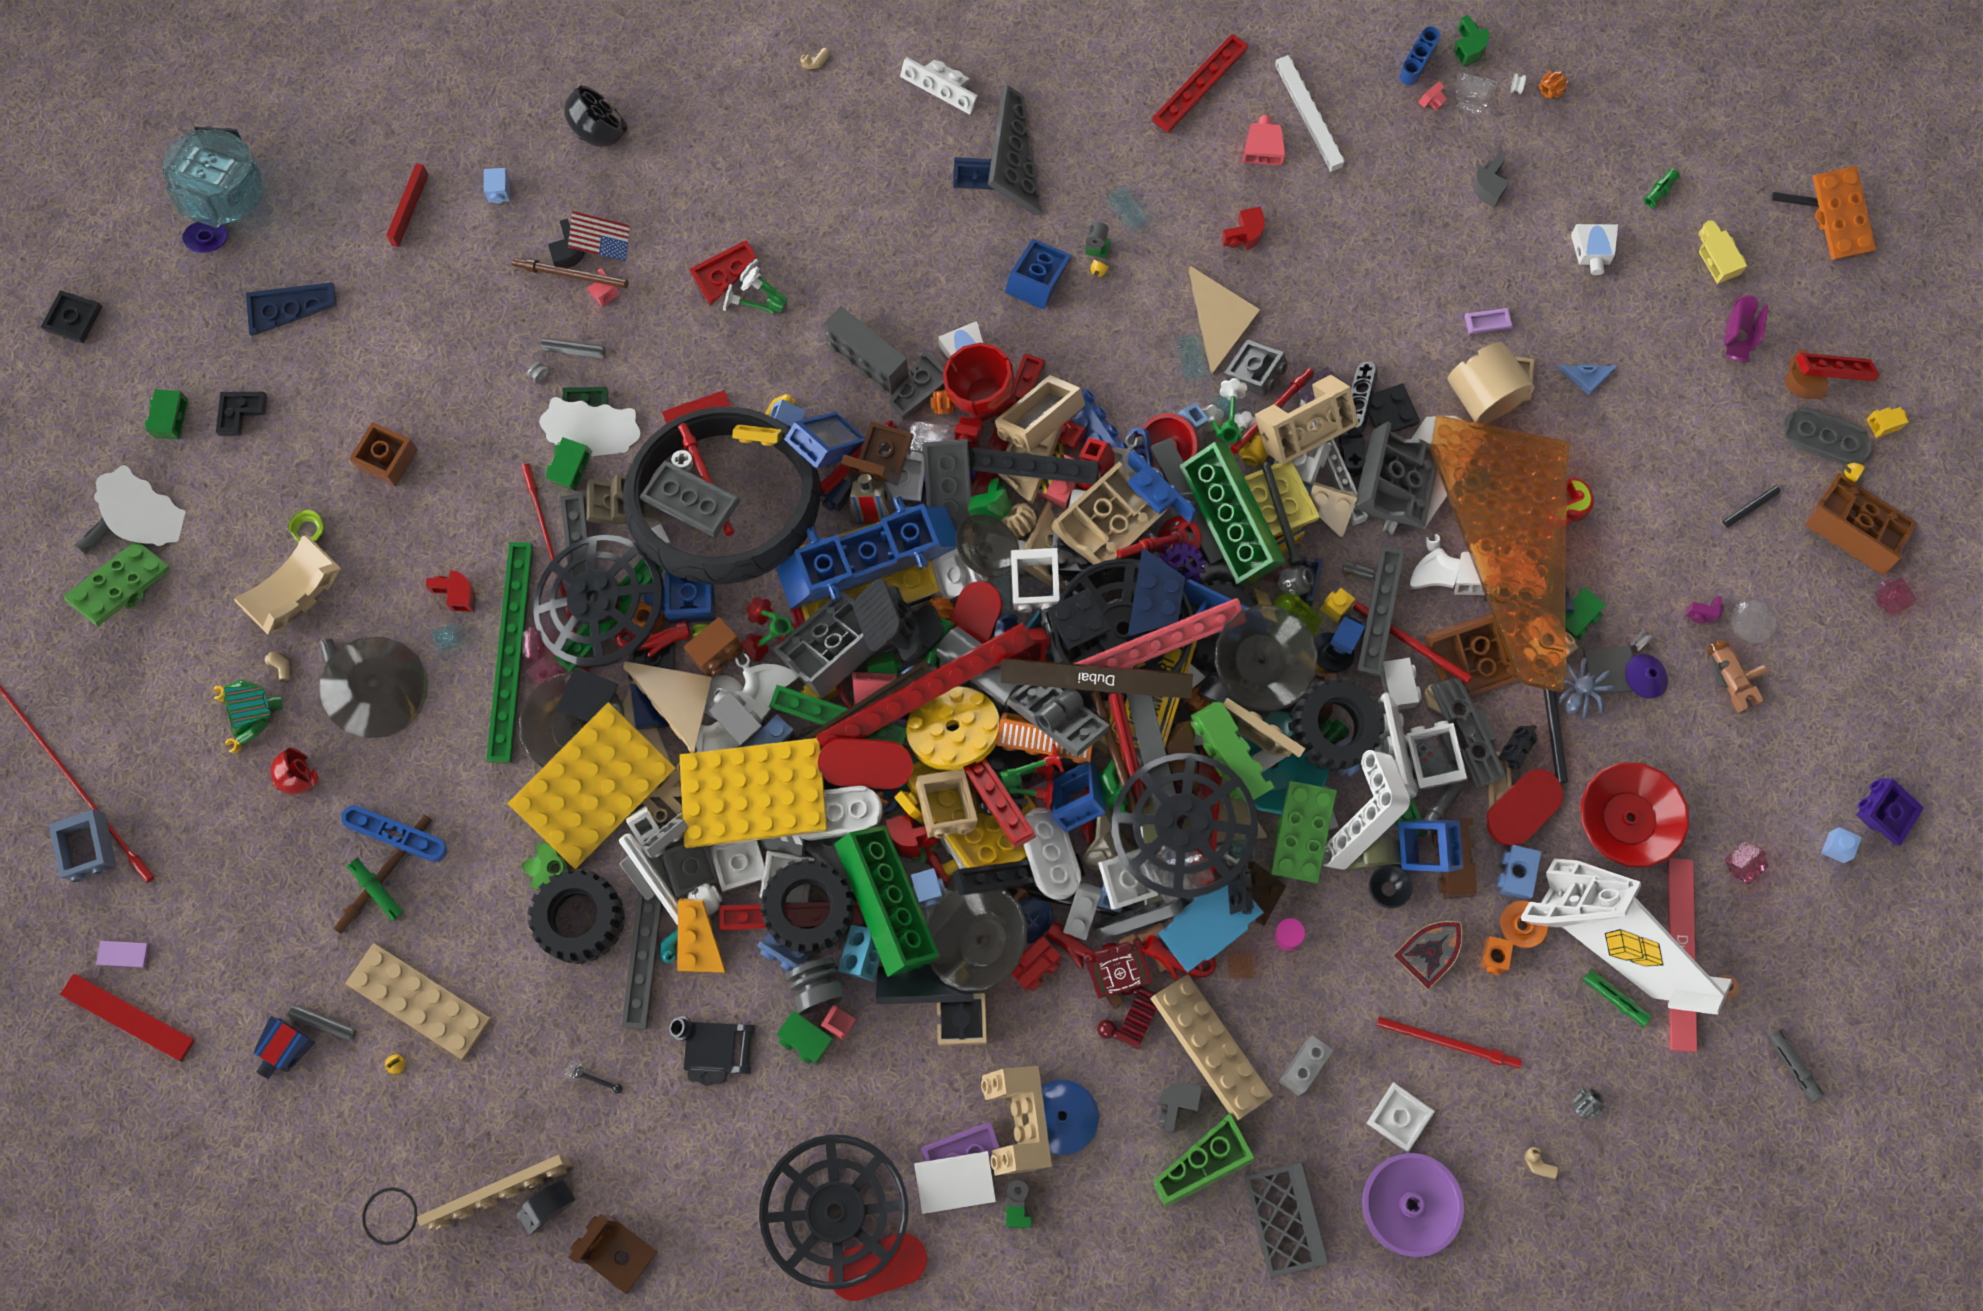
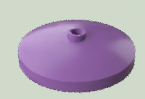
[1362,1153,1464,1257]

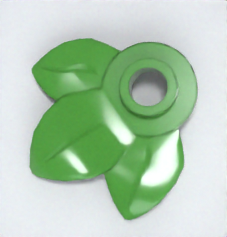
[521,843,568,890]

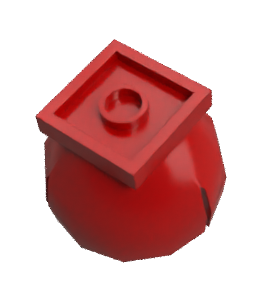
[943,342,1015,421]

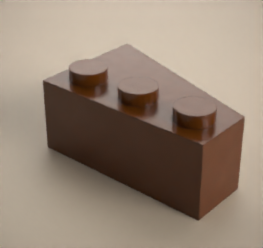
[1432,818,1477,899]

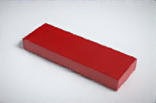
[662,390,731,424]

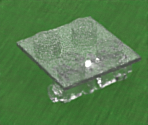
[909,422,956,452]

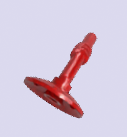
[1116,516,1202,559]

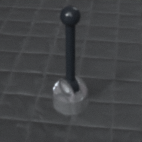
[564,1060,623,1093]

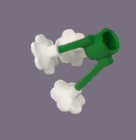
[723,259,788,314]
[1201,378,1256,443]

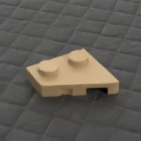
[1309,482,1357,537]

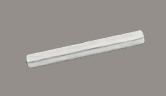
[619,833,678,925]

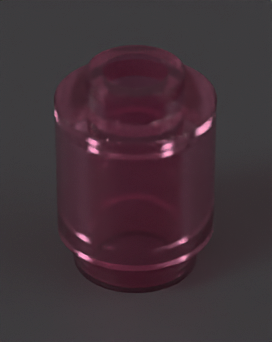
[522,627,546,662]

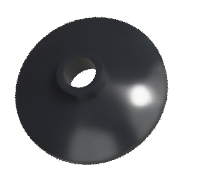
[1310,632,1355,672]

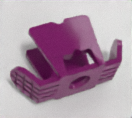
[1724,295,1768,363]

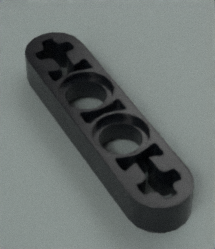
[1346,361,1378,436]

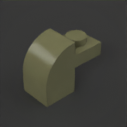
[1348,838,1401,871]

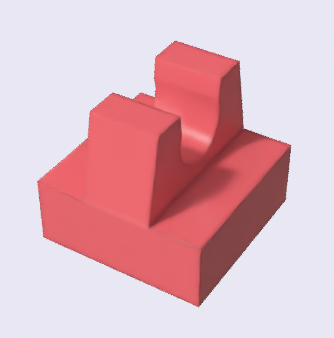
[1418,81,1447,111]

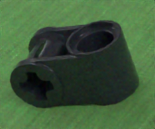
[1339,434,1365,477]

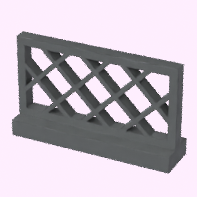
[1244,1162,1329,1277]

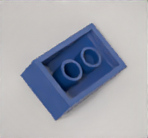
[1005,239,1072,309]

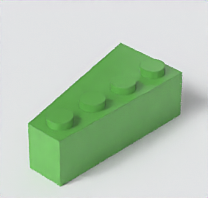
[1191,702,1275,801]

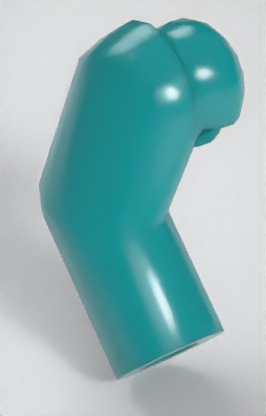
[660,928,678,963]

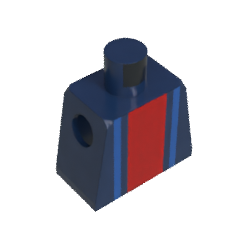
[254,1016,316,1079]

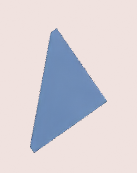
[1558,365,1617,395]

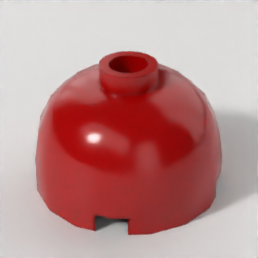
[270,747,319,795]

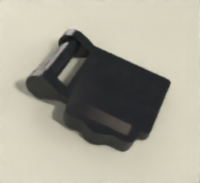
[683,1022,755,1086]

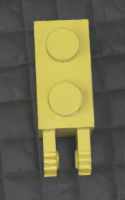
[1699,220,1747,284]

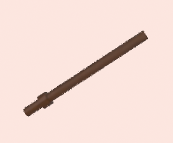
[512,258,629,289]
[1091,691,1145,827]
[333,815,432,934]

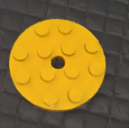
[906,686,1000,770]

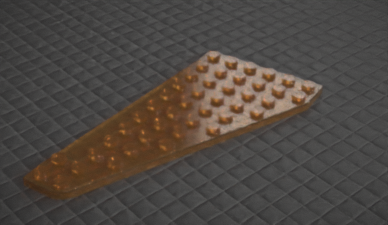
[1430,415,1570,692]

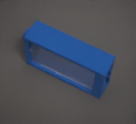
[784,412,865,469]

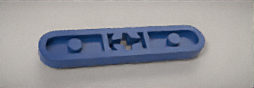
[341,805,448,862]

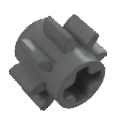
[1573,1088,1605,1120]

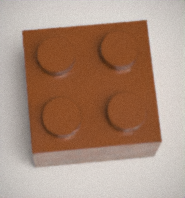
[349,422,418,487]
[684,617,742,677]

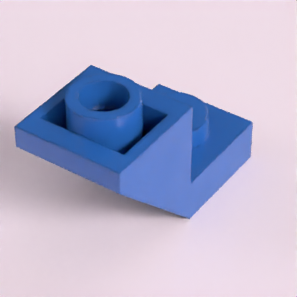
[1330,614,1366,655]

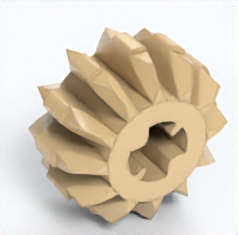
[998,503,1037,539]

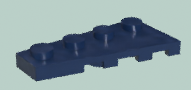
[246,282,337,336]

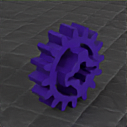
[1159,542,1206,589]

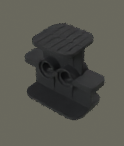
[854,579,944,662]

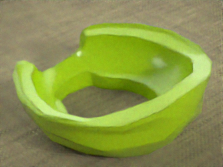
[288,510,324,543]

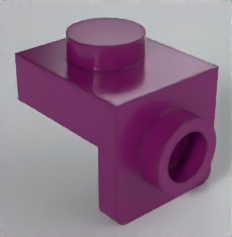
[1685,596,1724,623]

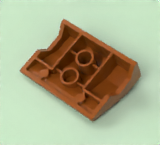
[1805,472,1917,576]
[1423,606,1536,697]

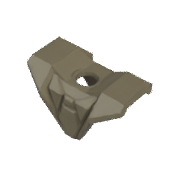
[1083,805,1137,870]

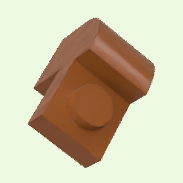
[1784,349,1828,400]

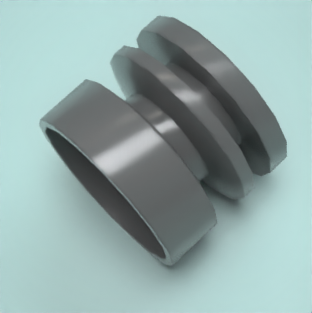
[785,957,847,1015]

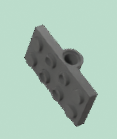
[1007,685,1110,757]

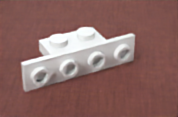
[900,57,978,114]

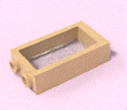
[995,375,1085,452]

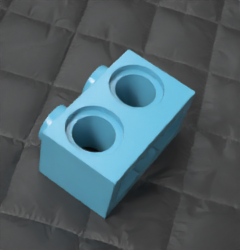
[838,925,880,981]

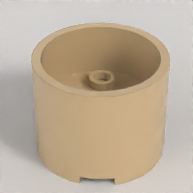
[1447,342,1535,425]

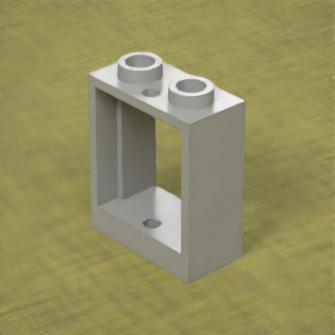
[1278,1036,1333,1096]

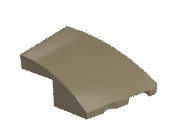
[586,474,658,525]

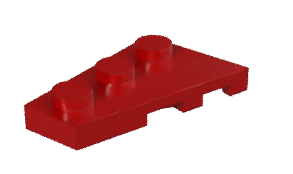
[689,240,757,306]

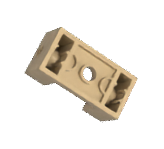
[1255,375,1359,464]
[981,1066,1052,1176]

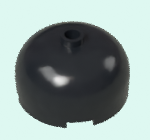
[564,85,628,147]

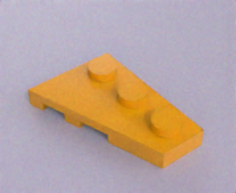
[677,898,726,973]

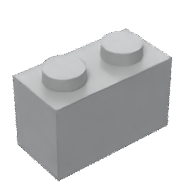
[708,691,762,747]
[1063,881,1102,940]

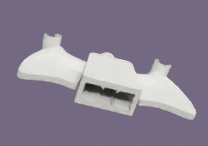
[1410,534,1546,596]
[696,653,798,752]

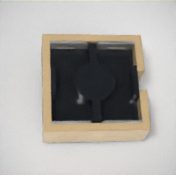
[937,993,987,1046]

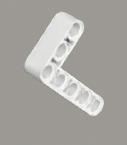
[1322,750,1410,870]

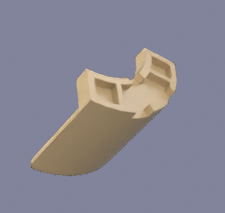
[234,535,341,635]

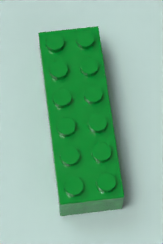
[1180,442,1286,585]
[834,825,940,977]

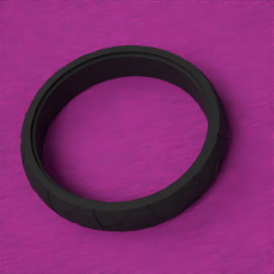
[623,406,821,585]

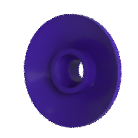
[182,220,228,253]
[1625,654,1668,699]

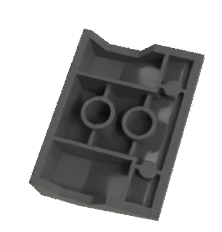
[1355,421,1441,528]
[773,591,874,699]

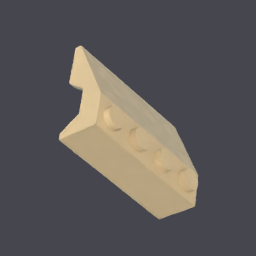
[1051,461,1167,565]

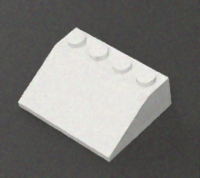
[1374,693,1418,799]

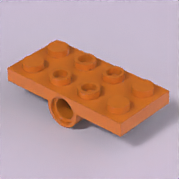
[1812,165,1876,260]

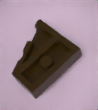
[1246,861,1286,926]

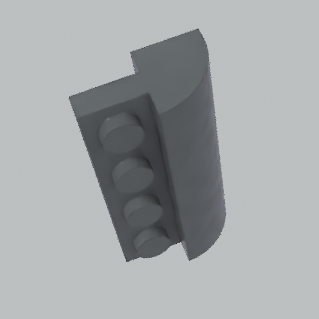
[935,626,1024,716]

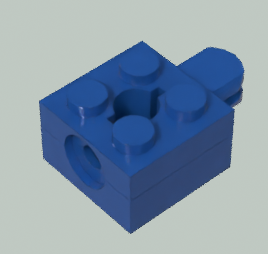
[644,571,715,623]

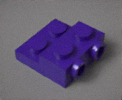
[1856,778,1924,845]

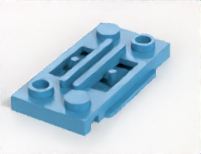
[1157,885,1263,973]

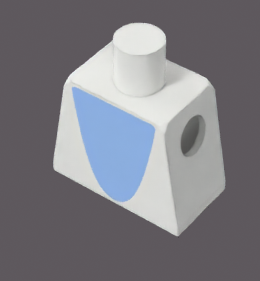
[1571,224,1618,275]
[938,321,983,359]

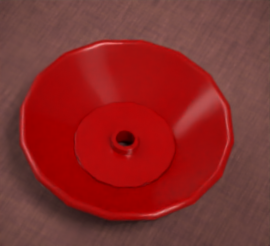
[1580,762,1689,868]

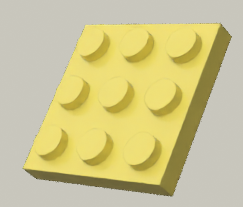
[1244,460,1320,538]

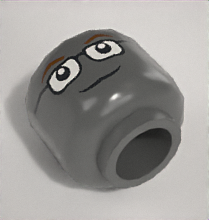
[1278,565,1314,597]

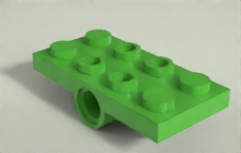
[64,542,169,627]
[1270,780,1337,883]

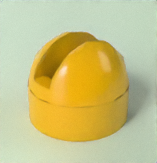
[1090,259,1109,278]
[1844,463,1865,482]
[385,1054,406,1074]

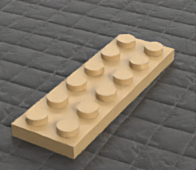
[345,943,491,1060]
[1150,975,1273,1122]
[417,1155,572,1230]

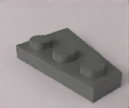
[889,350,945,421]

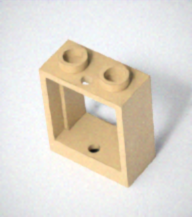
[915,769,977,838]

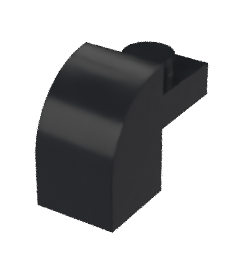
[548,218,585,268]
[516,1179,576,1235]

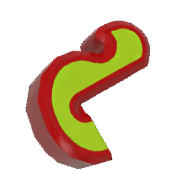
[1546,477,1595,531]

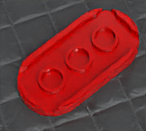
[950,581,1003,644]
[818,738,913,789]
[1486,769,1563,846]
[829,1233,927,1301]

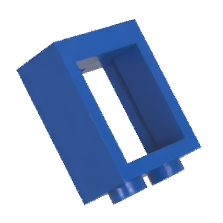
[1052,760,1106,832]
[1398,819,1463,872]

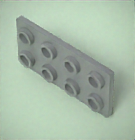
[620,812,714,900]

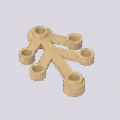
[641,762,682,823]

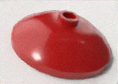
[1136,413,1199,481]

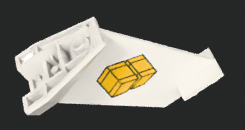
[1521,858,1732,1015]

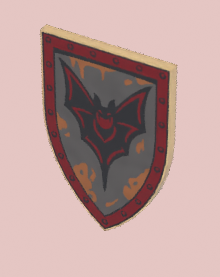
[1393,921,1462,990]

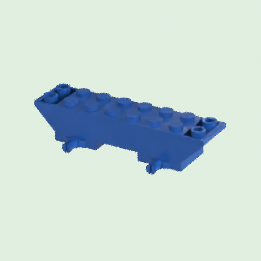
[776,496,962,610]

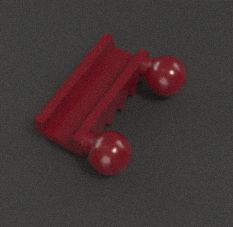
[1097,986,1157,1050]

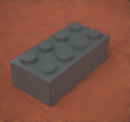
[823,306,909,394]

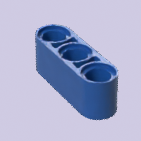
[1400,26,1441,85]

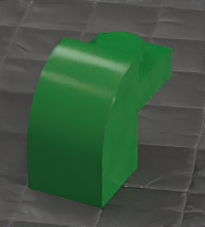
[1454,15,1489,67]
[968,478,1012,528]

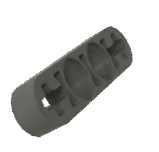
[1093,897,1184,939]

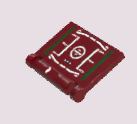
[1083,938,1153,999]

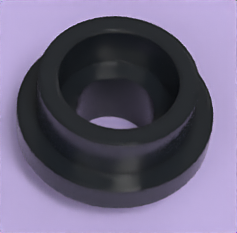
[669,1016,692,1041]

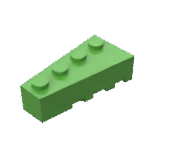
[1153,1113,1254,1208]

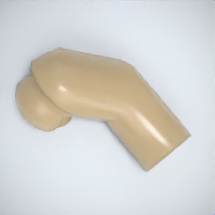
[800,48,831,70]
[265,652,290,682]
[1424,684,1443,715]
[1525,1147,1558,1179]

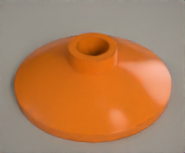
[1500,900,1548,948]

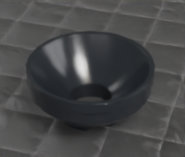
[1369,865,1413,909]

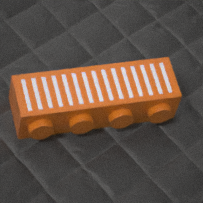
[997,712,1094,763]

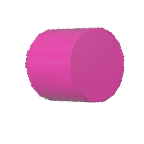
[1274,918,1305,951]

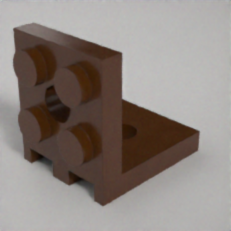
[841,421,914,486]
[569,1214,658,1294]

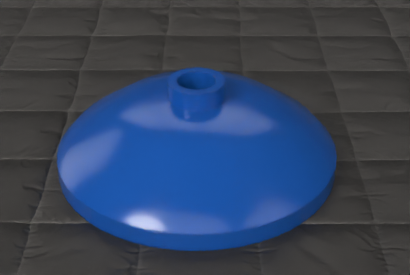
[1041,1080,1099,1155]

